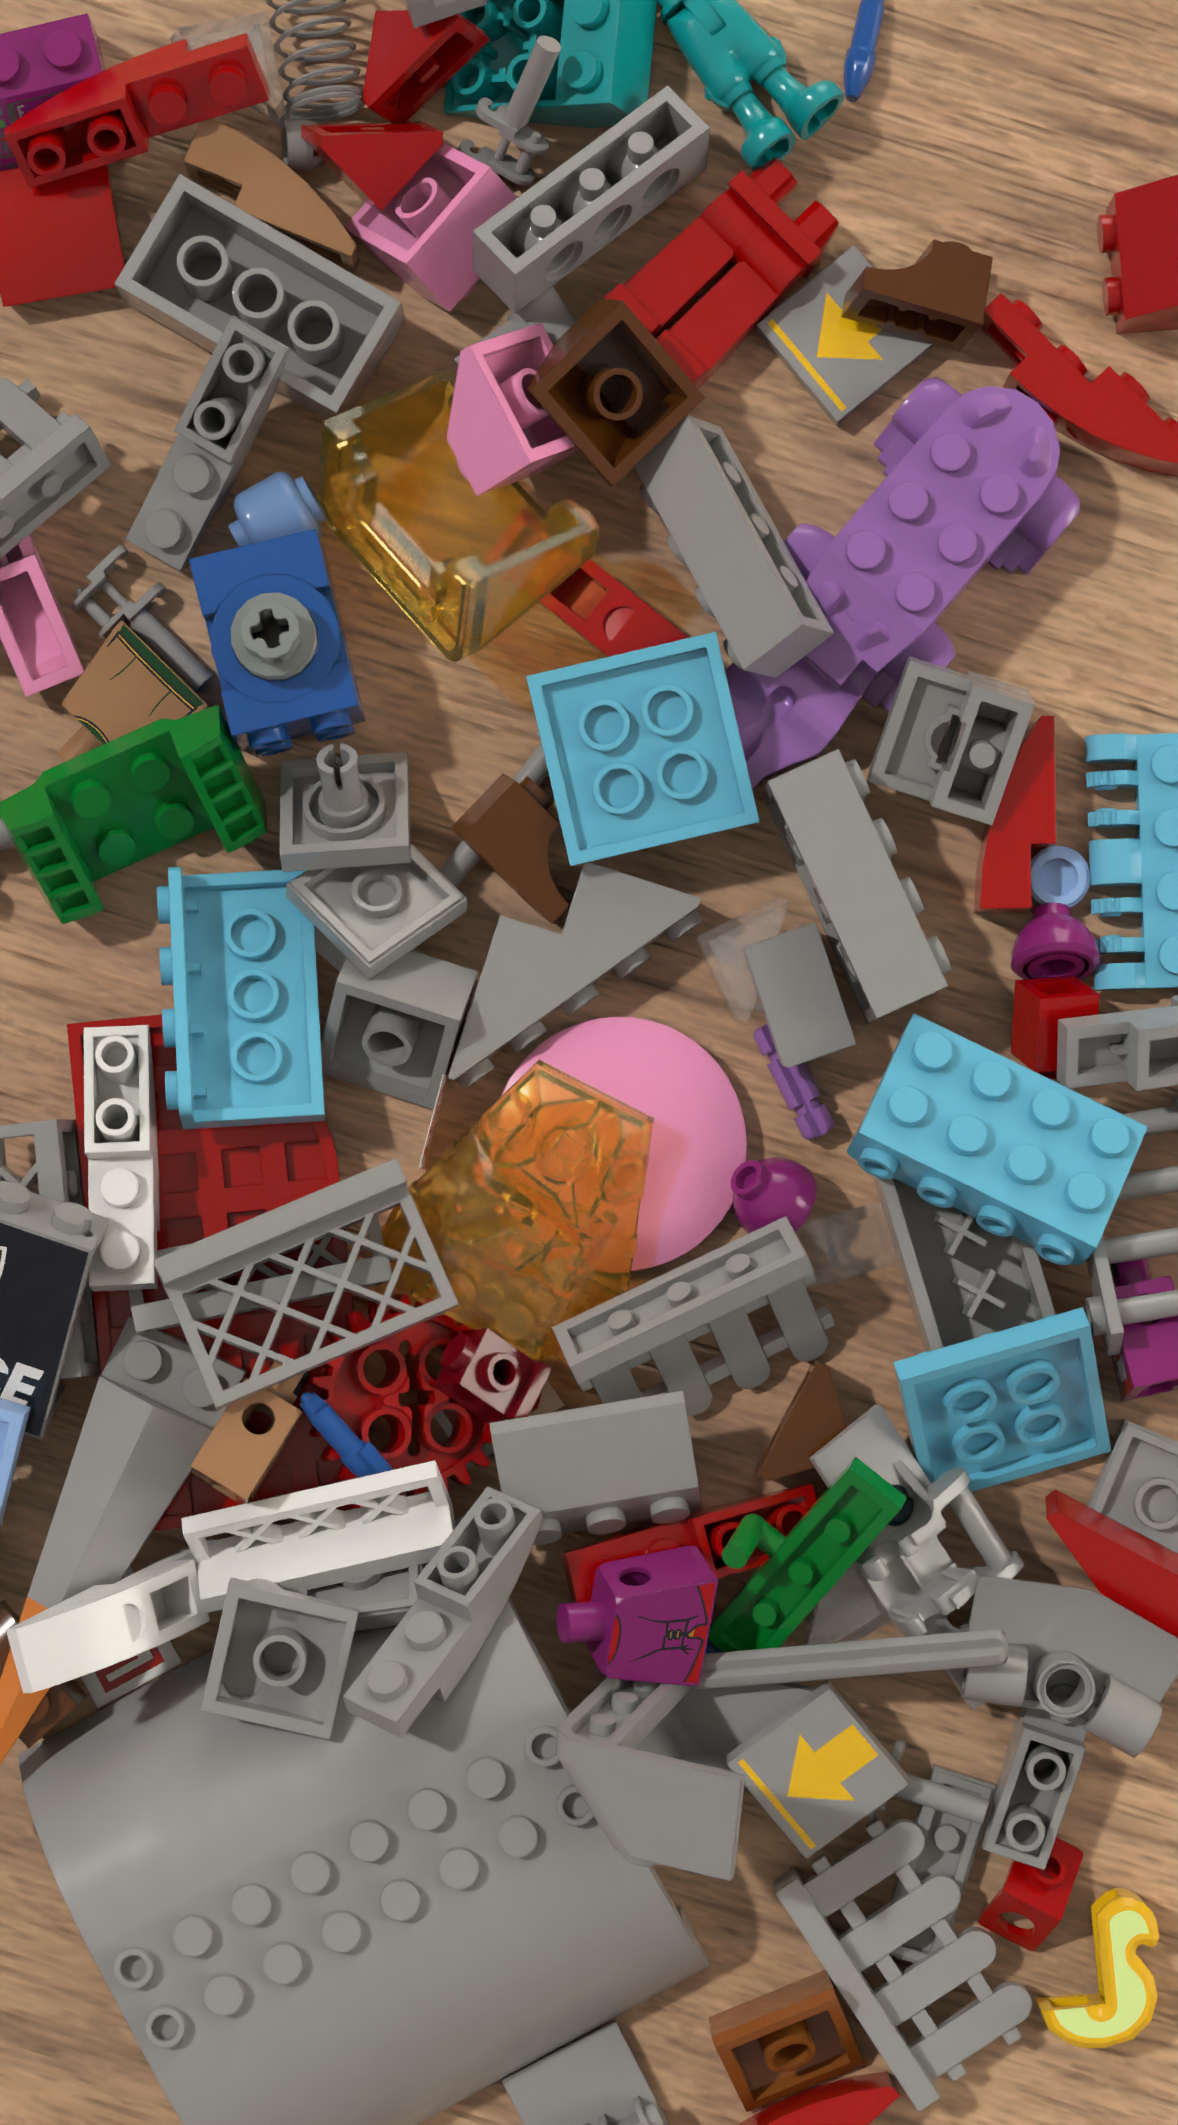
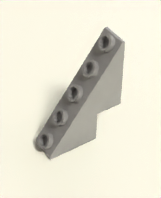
[448,862,703,1090]

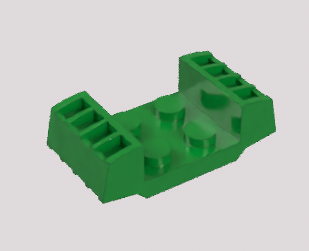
[0,705,267,924]

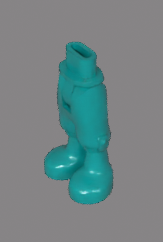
[657,0,845,171]

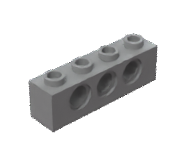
[473,85,710,314]

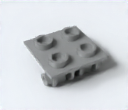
[501,2020,669,2125]

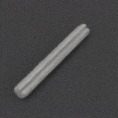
[695,1629,1008,1689]

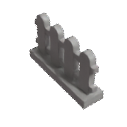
[0,378,112,558]
[552,1216,835,1416]
[773,1817,1032,2112]

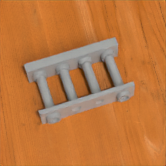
[1085,1098,1178,1356]

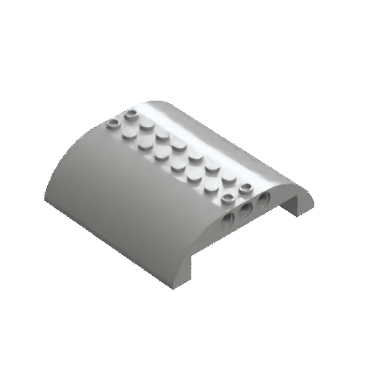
[18,1513,711,2125]

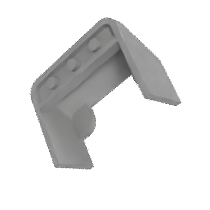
[556,1677,817,1881]

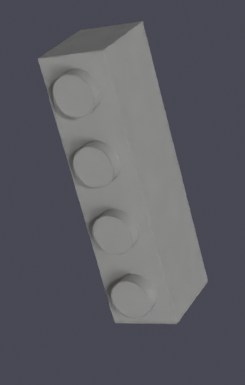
[634,415,834,678]

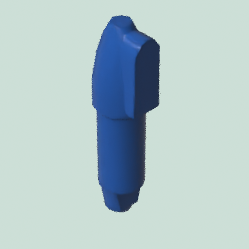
[843,0,884,102]
[300,1392,393,1478]

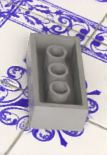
[114,174,405,428]

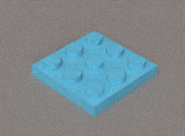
[526,632,760,866]
[893,1307,1111,1492]

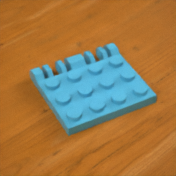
[1084,733,1178,991]

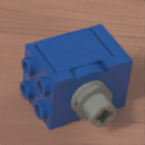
[189,528,366,757]

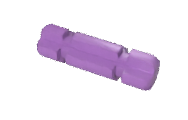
[754,1024,835,1140]

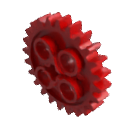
[306,1294,495,1497]

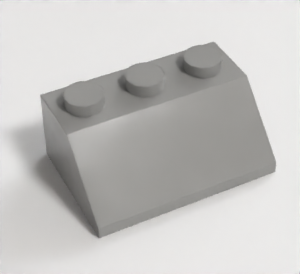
[489,1390,702,1545]

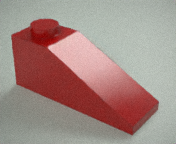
[1045,1490,1178,1638]

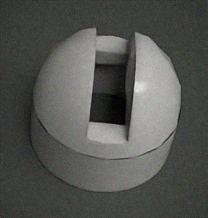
[281,119,323,172]

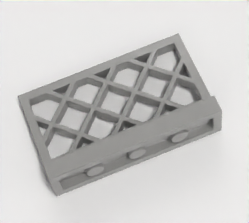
[154,1158,459,1410]

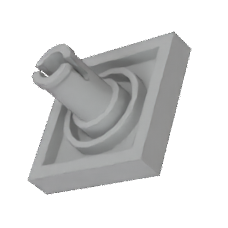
[280,743,411,872]

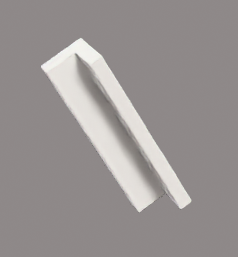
[181,1460,456,1613]

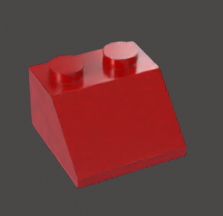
[1097,175,1178,334]

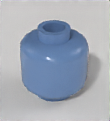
[228,471,328,547]

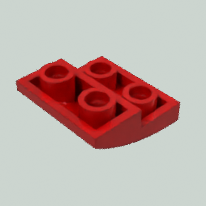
[0,164,126,307]

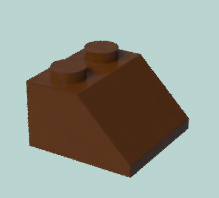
[527,298,705,487]

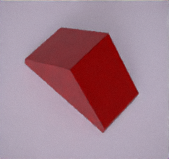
[362,10,490,122]
[301,121,443,211]

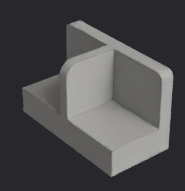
[743,922,857,1067]

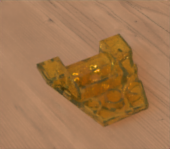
[381,1060,654,1362]

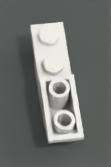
[84,1025,160,1291]
[6,1540,215,1694]

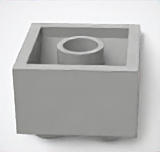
[321,950,478,1110]

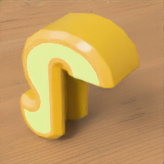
[1035,1888,1159,2048]

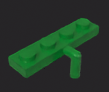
[708,1457,907,1652]

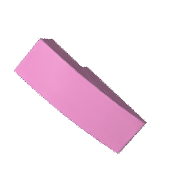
[0,533,84,697]

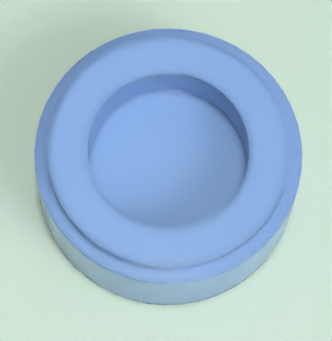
[1031,846,1090,908]

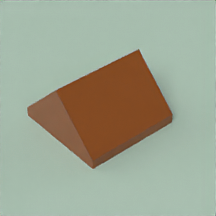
[709,1970,865,2112]

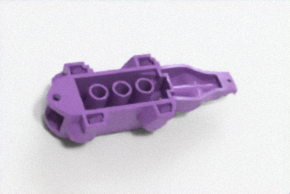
[725,377,1080,791]

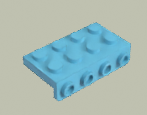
[157,867,325,1129]
[847,1013,1148,1265]

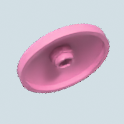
[492,1017,747,1272]

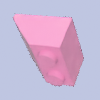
[344,143,517,312]
[446,322,579,496]

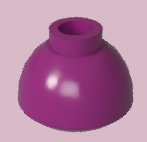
[1011,903,1101,980]
[731,1157,817,1234]

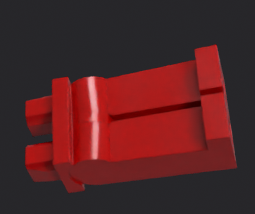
[604,158,839,390]

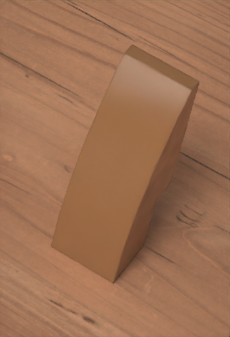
[184,119,360,271]

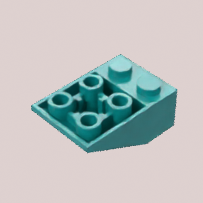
[444,0,657,128]

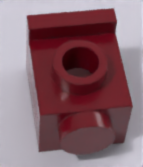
[433,1328,552,1425]

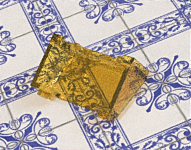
[318,368,599,662]

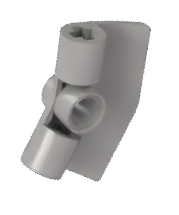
[961,1575,1178,1758]

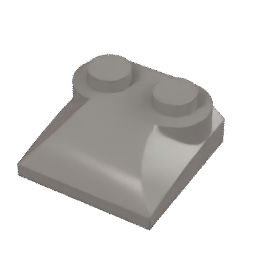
[200,1577,360,1740]

